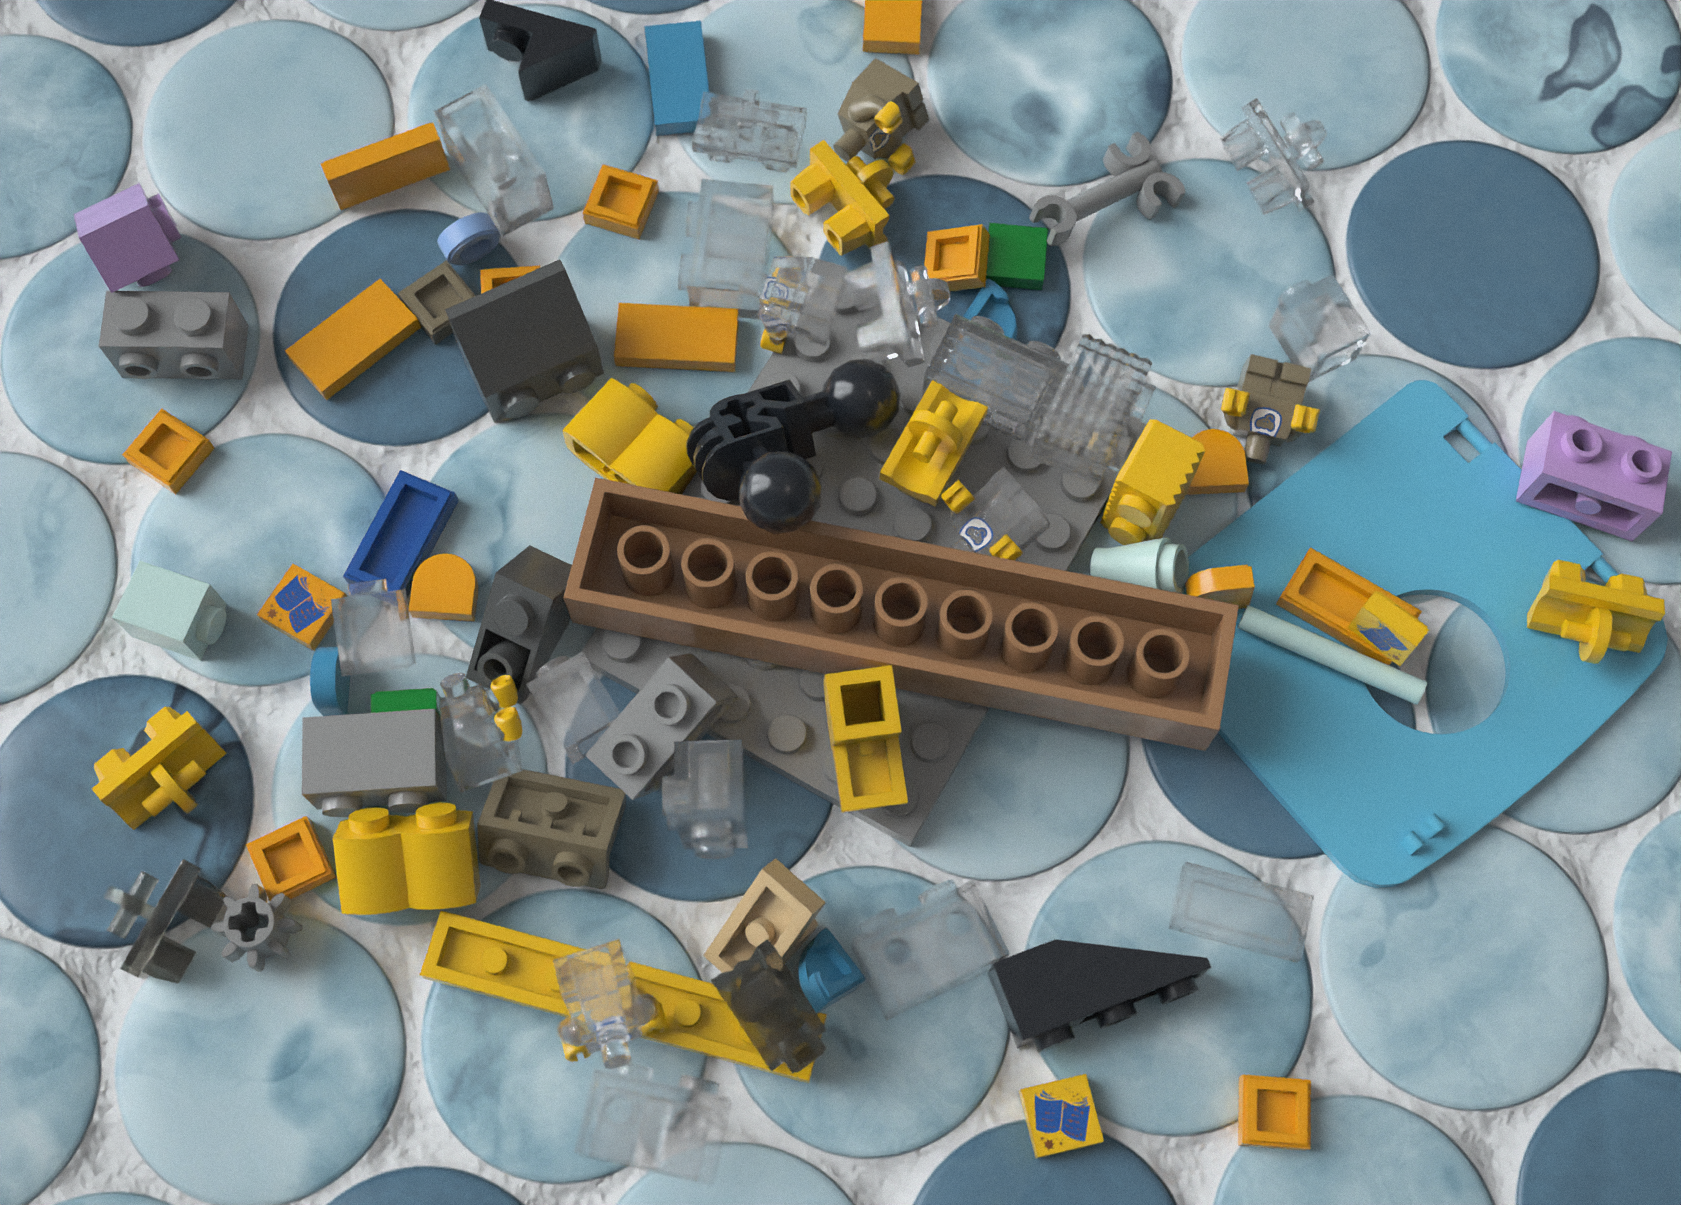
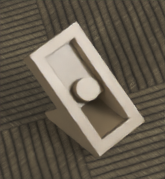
[703,858,826,995]

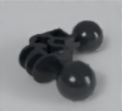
[686,359,901,534]

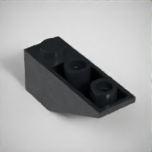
[987,939,1211,1053]

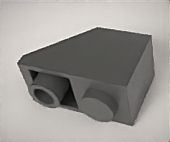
[465,545,572,705]

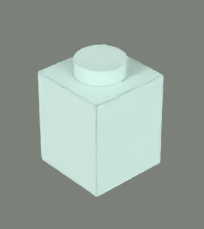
[112,560,227,661]

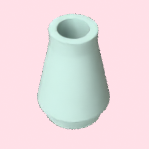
[1090,537,1189,594]

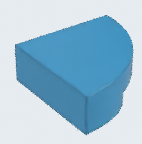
[958,278,1018,355]
[798,927,867,1015]

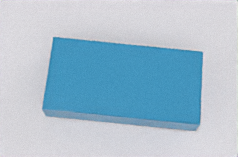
[644,20,714,136]

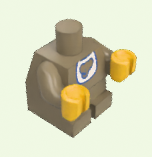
[833,58,930,175]
[1221,354,1320,464]

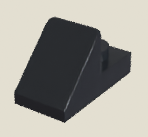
[479,0,602,101]

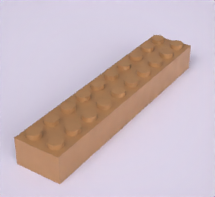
[563,477,1239,751]

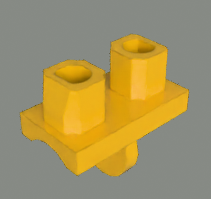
[790,140,895,256]
[879,380,988,507]
[1527,560,1665,664]
[92,706,227,830]

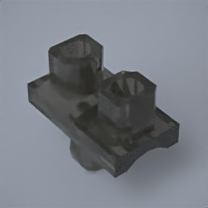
[103,859,227,984]
[711,939,826,1073]

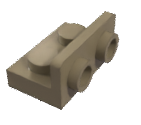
[477,765,626,889]

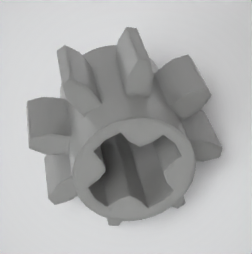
[211,884,303,972]

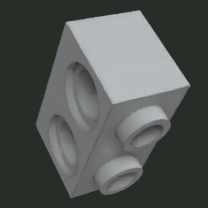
[585,653,738,800]

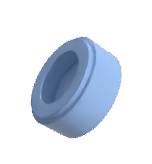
[437,212,500,266]

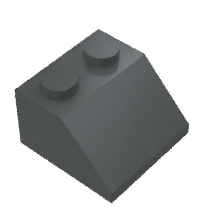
[445,259,604,423]

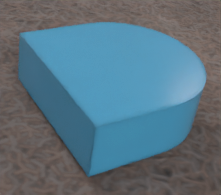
[310,647,352,716]

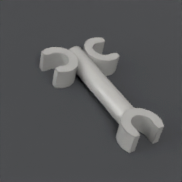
[1029,132,1185,246]

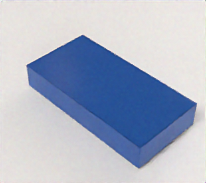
[343,470,459,607]

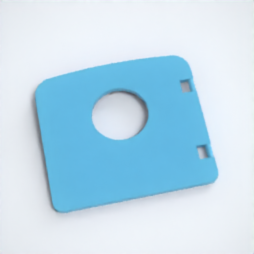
[1182,380,1668,888]

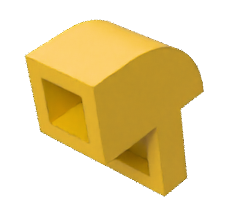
[824,665,908,813]

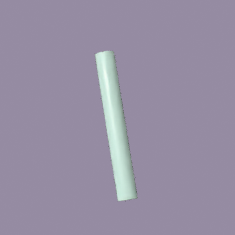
[1238,605,1427,705]

